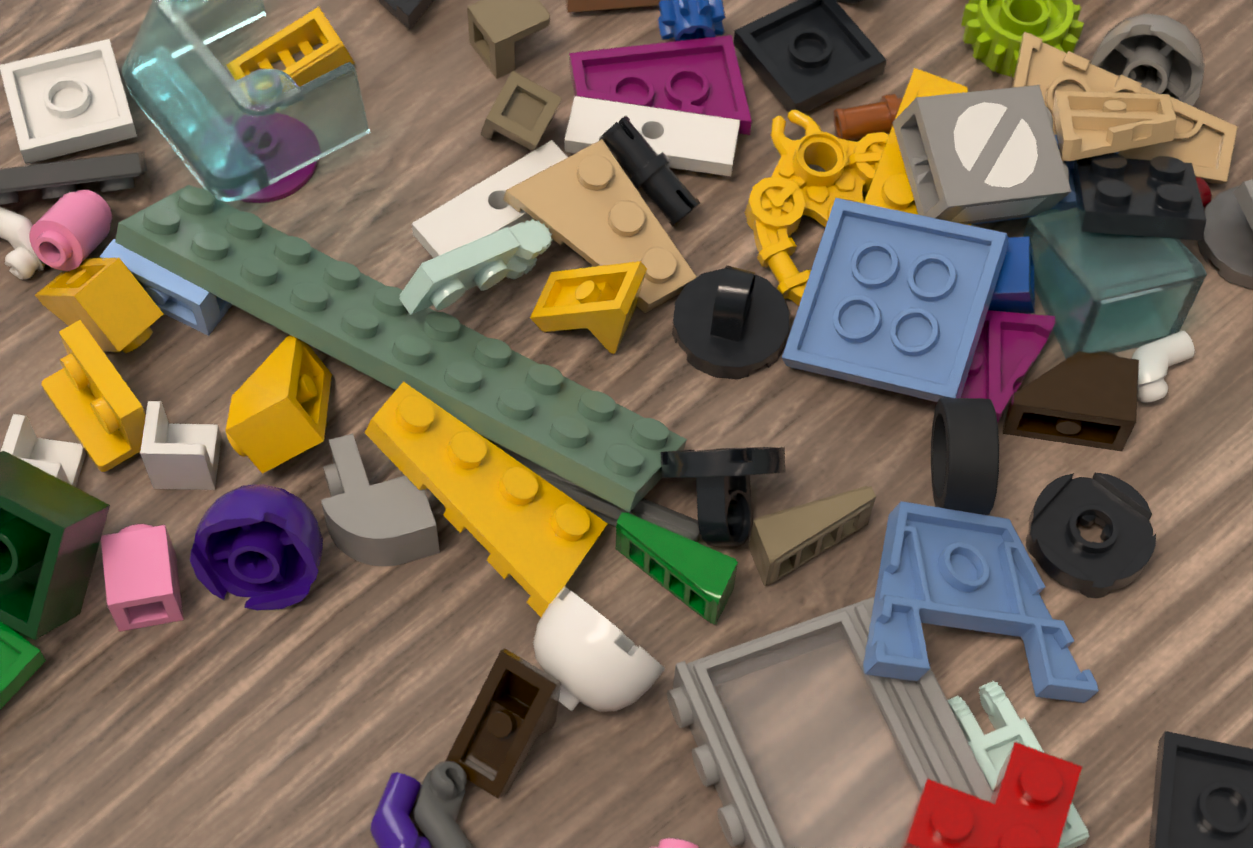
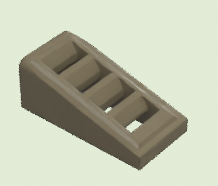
[749,486,876,586]

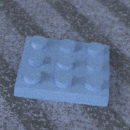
[782,198,1009,402]

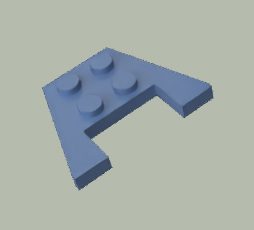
[863,501,1099,703]

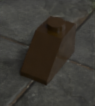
[1002,351,1139,452]

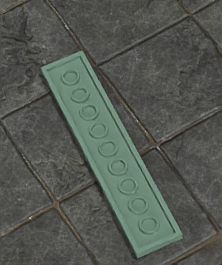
[115,185,687,512]

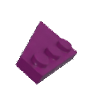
[569,35,752,135]

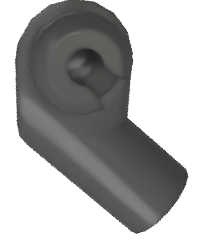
[414,761,474,848]

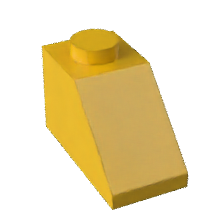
[35,258,163,353]
[225,335,332,474]

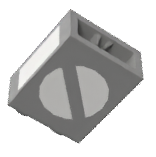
[892,85,1071,224]

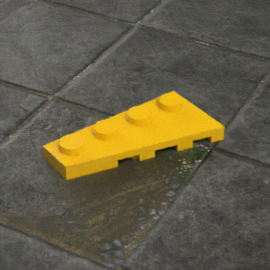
[365,381,608,617]

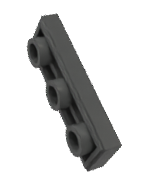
[0,151,147,205]

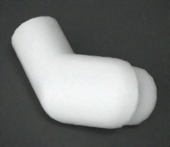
[0,207,45,280]
[1131,331,1195,403]

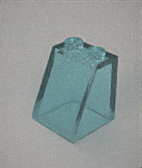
[1023,207,1207,359]

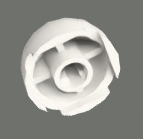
[533,586,665,712]

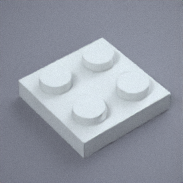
[0,39,137,164]

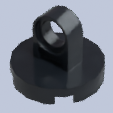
[672,265,790,380]
[660,447,786,546]

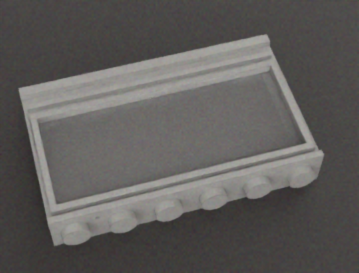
[667,596,993,848]

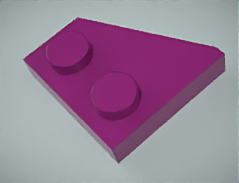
[937,310,1055,423]

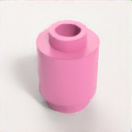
[29,190,112,271]

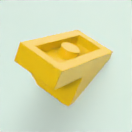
[530,261,647,354]

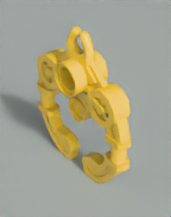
[745,109,889,306]

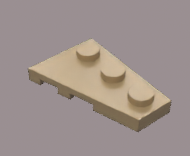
[503,140,697,313]

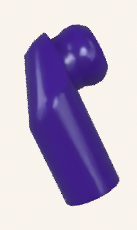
[370,772,432,848]

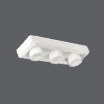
[565,96,740,176]
[412,140,568,258]

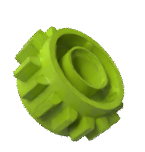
[961,0,1083,78]

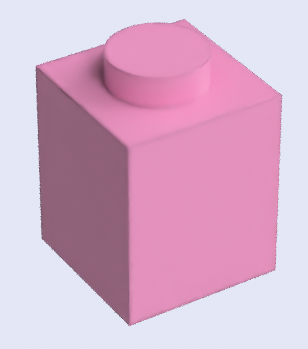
[101,524,183,632]

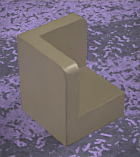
[467,0,550,79]
[480,70,562,151]

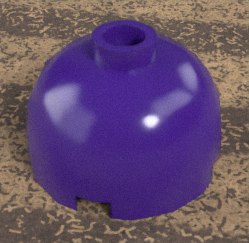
[190,484,323,610]

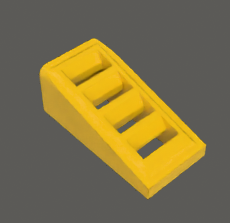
[226,6,355,109]

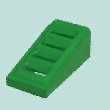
[616,512,738,625]

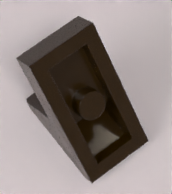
[445,648,561,799]

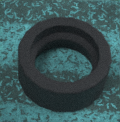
[931,398,999,515]

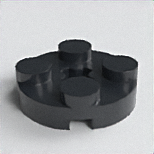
[1026,472,1156,599]

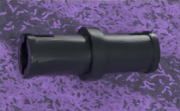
[599,115,700,227]

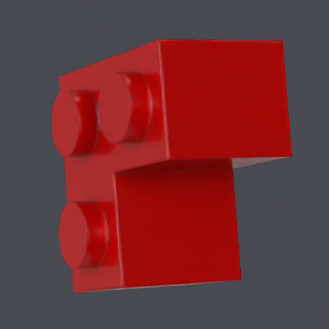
[901,742,1082,848]

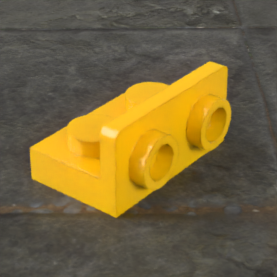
[41,320,146,472]

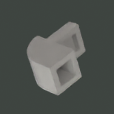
[321,433,440,566]

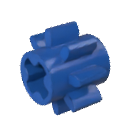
[658,0,726,41]

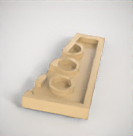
[1012,32,1238,185]

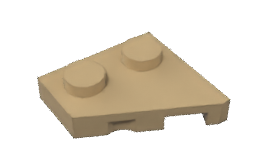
[1053,91,1177,161]

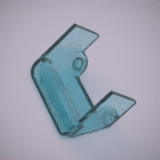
[122,0,370,202]

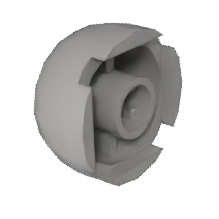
[1091,14,1205,106]

